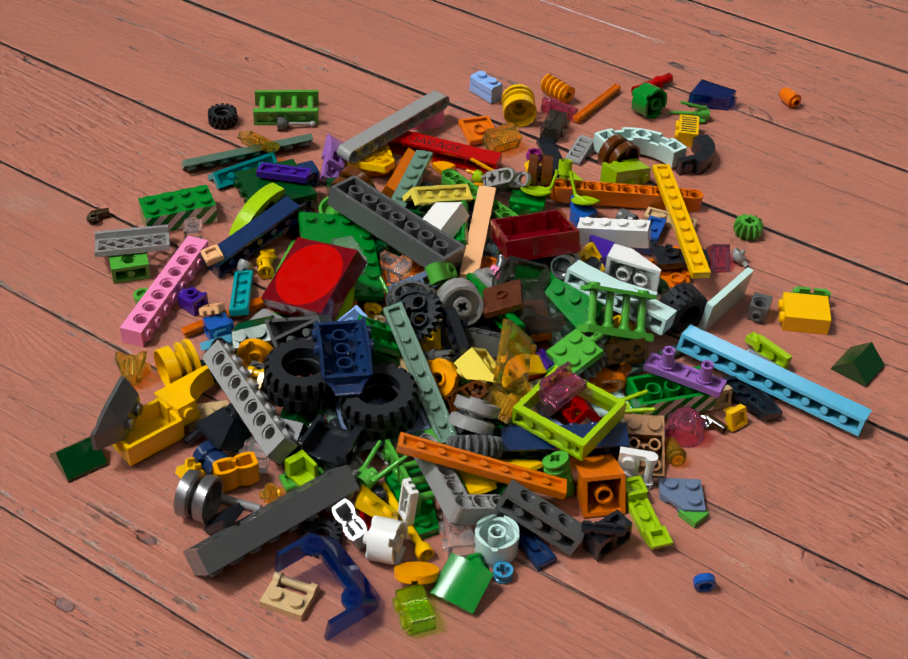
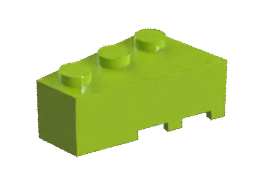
[600,158,651,185]

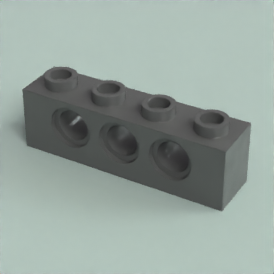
[495,479,584,556]

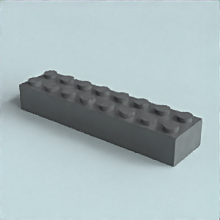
[327,175,466,268]
[183,465,360,577]

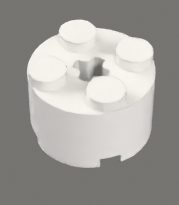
[363,515,408,565]

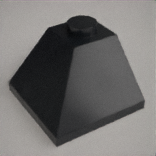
[196,407,250,453]

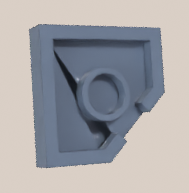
[657,478,706,512]

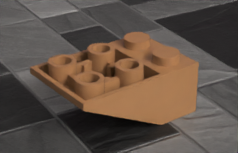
[620,414,665,477]

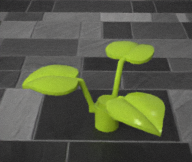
[520,159,601,205]

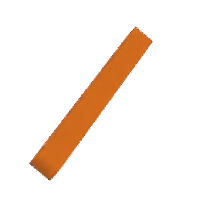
[550,179,704,212]

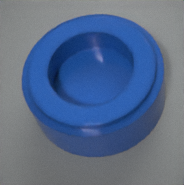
[693,573,717,592]

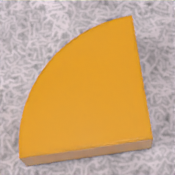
[432,161,455,175]

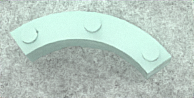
[593,127,687,168]

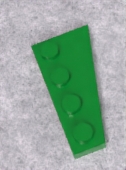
[384,468,439,539]

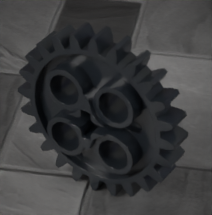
[383,285,444,344]

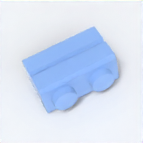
[469,71,503,104]

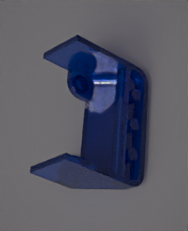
[274,534,380,641]

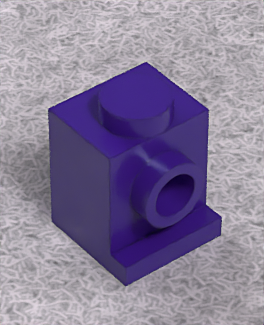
[178,286,208,317]

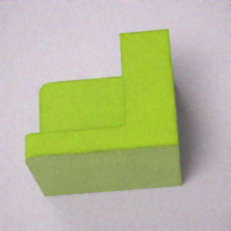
[285,450,318,487]

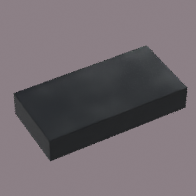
[203,503,244,535]

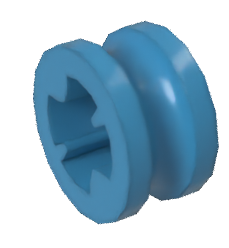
[493,561,513,584]

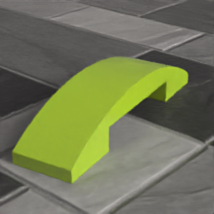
[229,182,286,236]
[625,475,673,550]

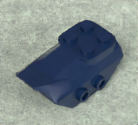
[311,317,374,397]

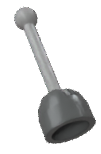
[277,117,316,130]

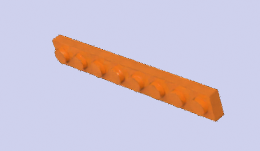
[396,432,567,500]

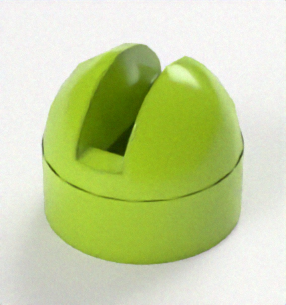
[471,169,485,183]

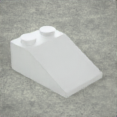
[605,243,661,292]

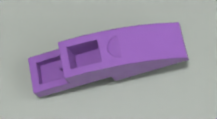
[319,134,345,182]

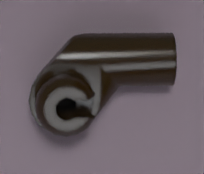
[86,208,110,224]
[697,415,728,434]

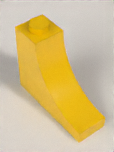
[154,365,215,426]

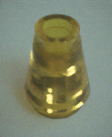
[665,437,687,467]

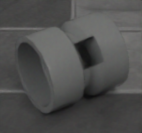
[550,253,581,279]

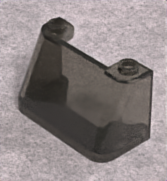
[492,256,565,336]

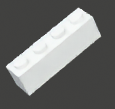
[577,217,651,249]

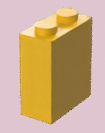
[777,292,831,335]

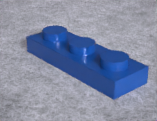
[635,215,667,255]

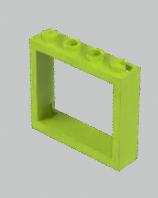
[512,365,626,461]

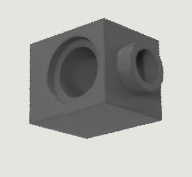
[747,292,773,324]

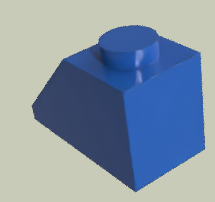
[569,195,598,228]

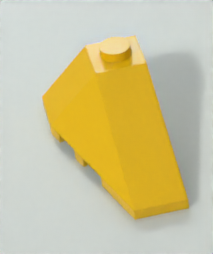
[456,459,544,494]

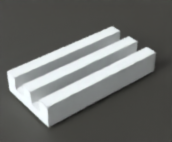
[398,478,419,526]

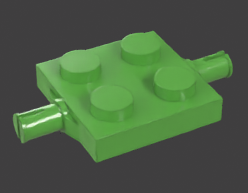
[546,329,604,376]

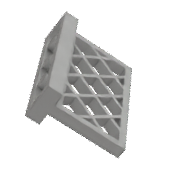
[94,224,170,257]

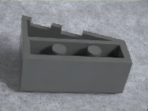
[264,315,333,348]

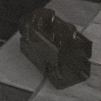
[540,109,570,143]

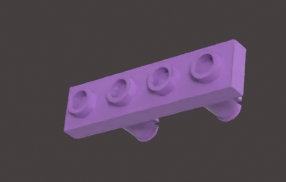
[643,346,727,398]

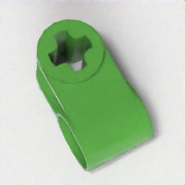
[424,261,457,286]

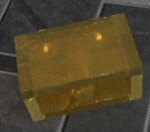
[482,122,523,153]

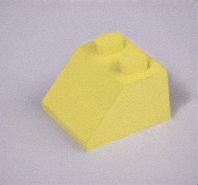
[454,347,501,382]

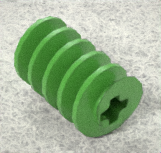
[542,450,575,498]

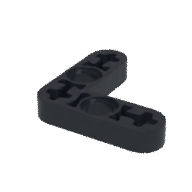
[441,307,470,369]

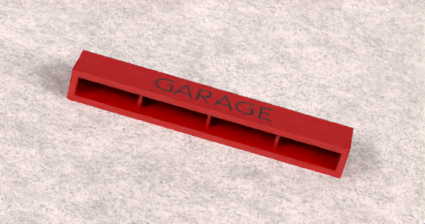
[387,131,502,174]

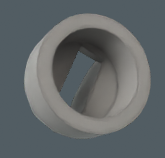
[237,259,253,271]

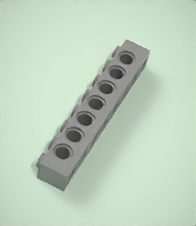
[202,340,298,464]

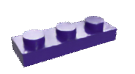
[256,162,311,184]

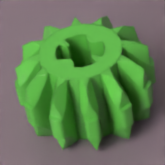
[733,214,764,241]

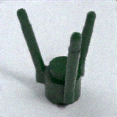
[375,238,405,276]

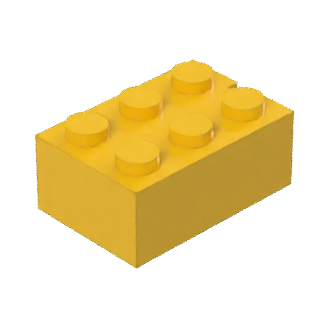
[112,397,185,467]

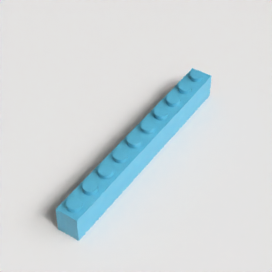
[677,324,872,436]

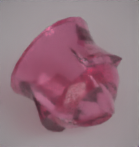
[664,405,706,448]

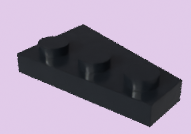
[722,376,783,421]

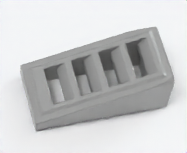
[565,135,594,166]

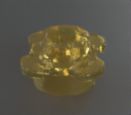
[259,483,284,504]

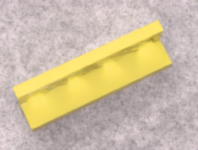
[402,184,473,206]

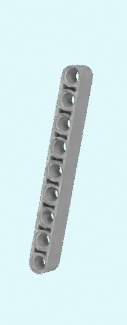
[337,90,450,164]

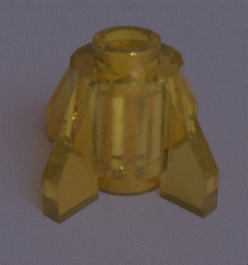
[115,351,151,386]

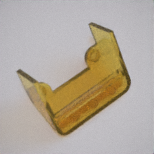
[490,318,536,417]

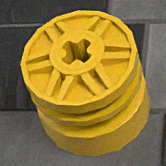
[501,84,537,127]
[153,338,201,386]

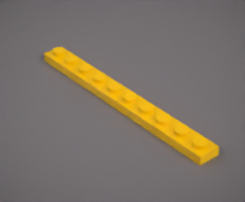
[652,164,711,279]

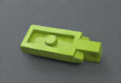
[745,332,793,370]

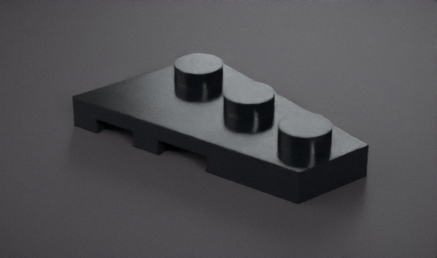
[649,242,711,270]

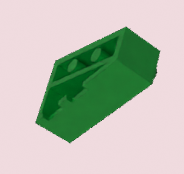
[545,277,605,336]

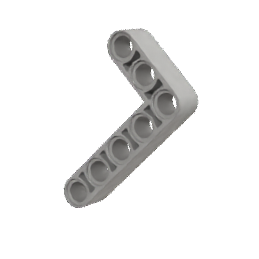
[414,433,504,525]

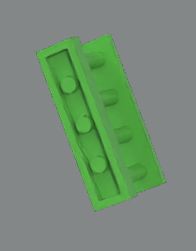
[253,90,319,125]
[577,281,657,342]
[382,428,466,515]

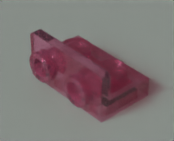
[541,97,578,122]
[539,361,587,410]

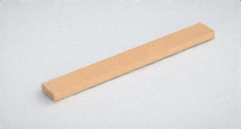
[459,185,496,279]

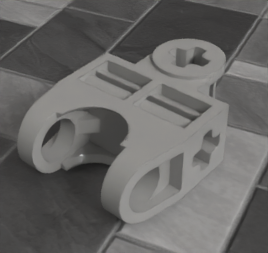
[481,167,531,194]

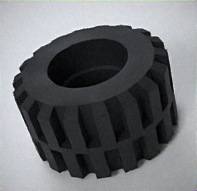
[659,282,708,334]

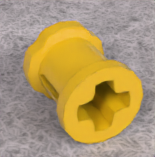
[256,255,274,279]

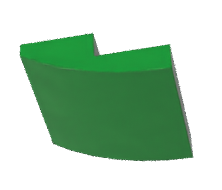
[358,315,401,358]
[430,553,494,615]

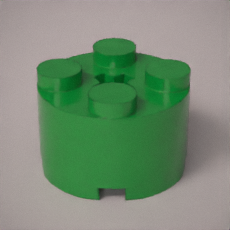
[631,82,667,119]

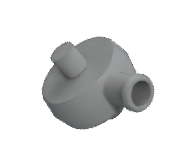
[731,248,749,268]

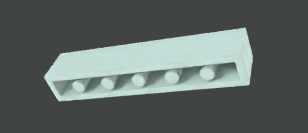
[564,260,677,336]

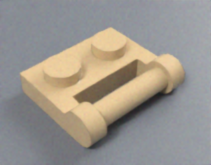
[259,570,320,622]

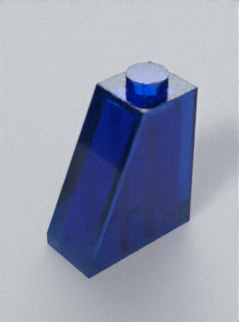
[687,79,737,111]

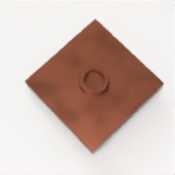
[483,279,524,318]

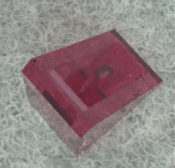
[706,244,730,272]

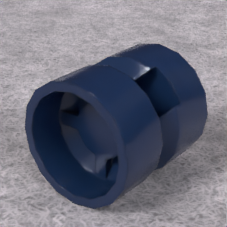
[192,441,229,475]

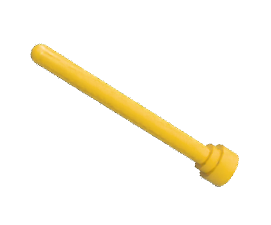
[381,483,434,562]

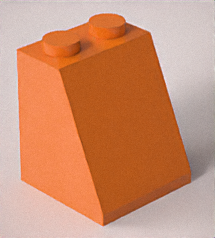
[571,454,626,518]

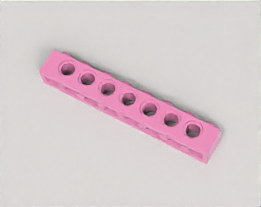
[120,236,209,347]

